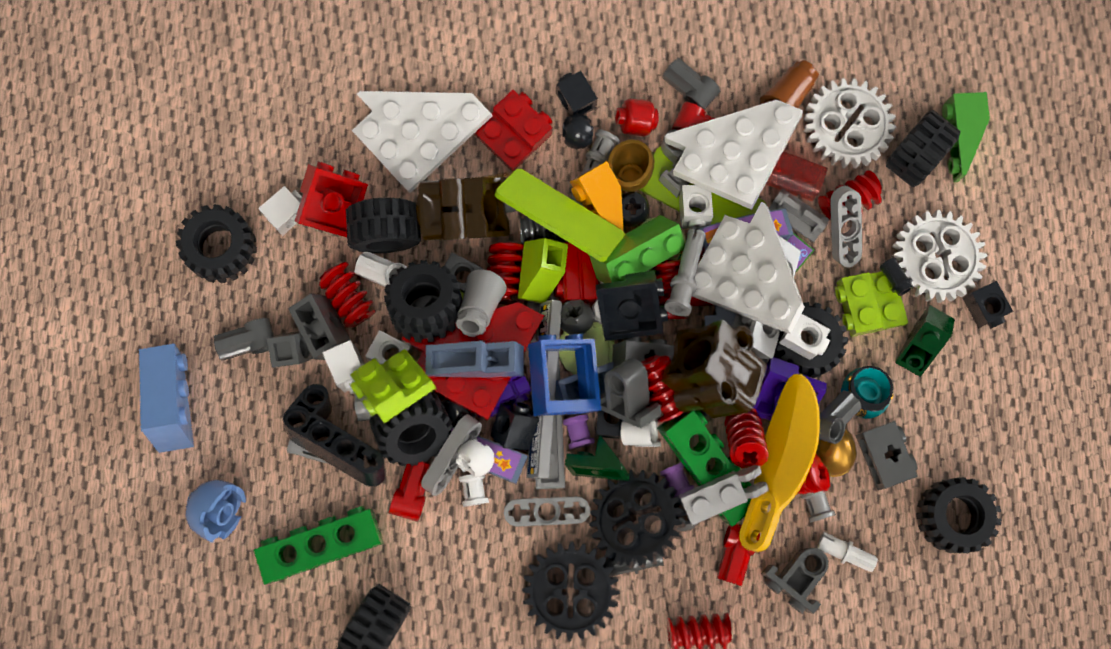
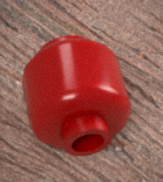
[615,98,659,137]

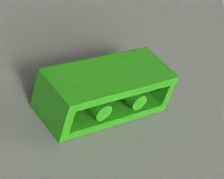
[589,215,685,283]

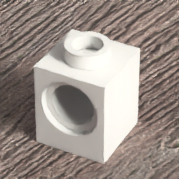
[679,185,713,231]
[258,186,302,236]
[779,314,830,360]
[365,330,414,364]

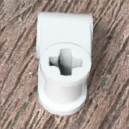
[621,417,661,447]

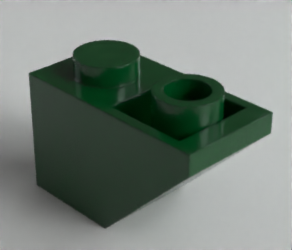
[895,305,955,377]

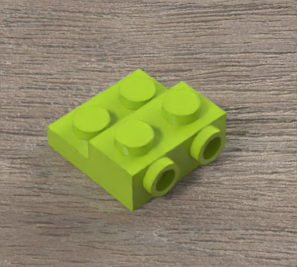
[835,271,909,337]
[349,349,435,423]

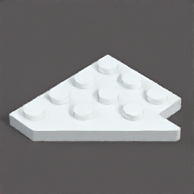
[352,91,492,193]
[665,99,803,210]
[692,202,805,334]

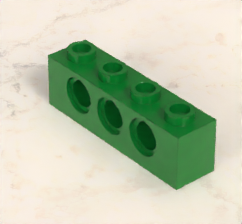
[657,410,752,527]
[253,506,384,585]

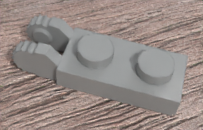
[679,465,769,525]

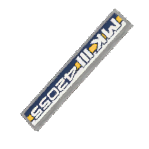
[526,300,562,479]

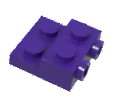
[753,357,827,421]

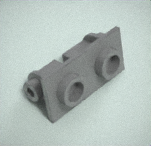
[768,188,829,243]

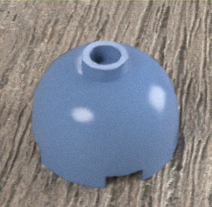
[185,480,246,542]

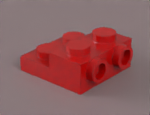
[474,90,553,172]
[295,161,368,238]

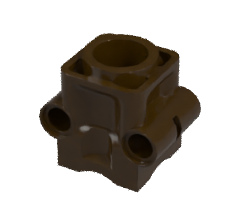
[416,177,510,240]
[661,320,767,418]

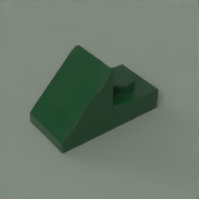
[564,435,630,481]

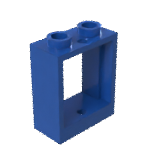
[528,334,601,416]

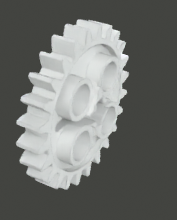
[803,78,896,169]
[891,210,987,303]

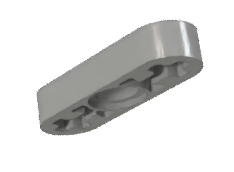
[831,186,862,267]
[421,415,482,496]
[504,497,590,527]

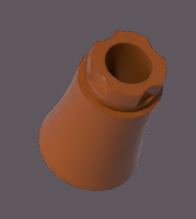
[760,60,819,108]

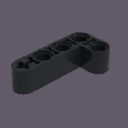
[283,384,386,487]

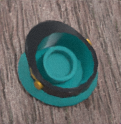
[841,366,894,419]

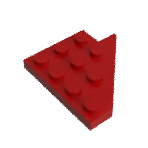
[401,302,544,420]

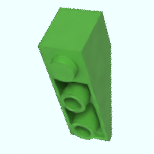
[942,92,990,183]

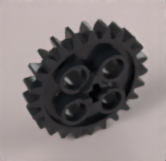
[589,470,686,569]
[522,541,620,641]

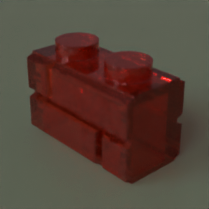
[765,151,828,202]

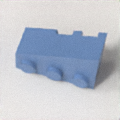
[139,343,194,453]

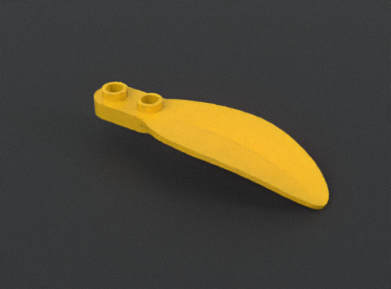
[739,374,820,552]

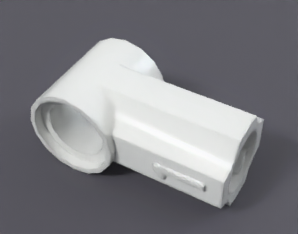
[354,252,407,287]

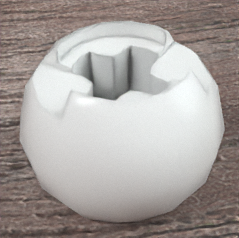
[456,439,494,478]

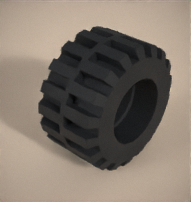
[886,110,961,187]
[346,197,421,253]
[176,204,257,283]
[384,260,462,343]
[773,302,848,378]
[370,390,453,466]
[916,477,1002,553]
[337,584,411,649]

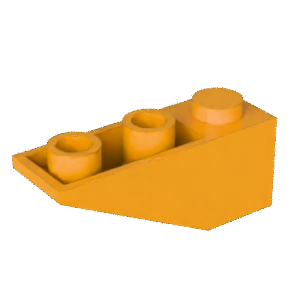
[570,161,624,231]

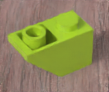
[518,238,568,304]

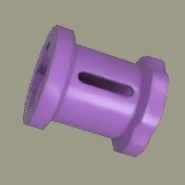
[562,414,595,449]
[659,463,695,498]

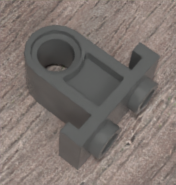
[600,358,661,429]
[761,548,829,614]

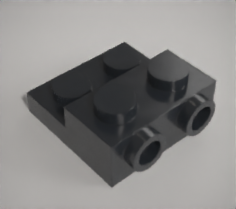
[596,271,668,341]

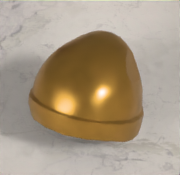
[608,139,655,192]
[816,429,857,477]

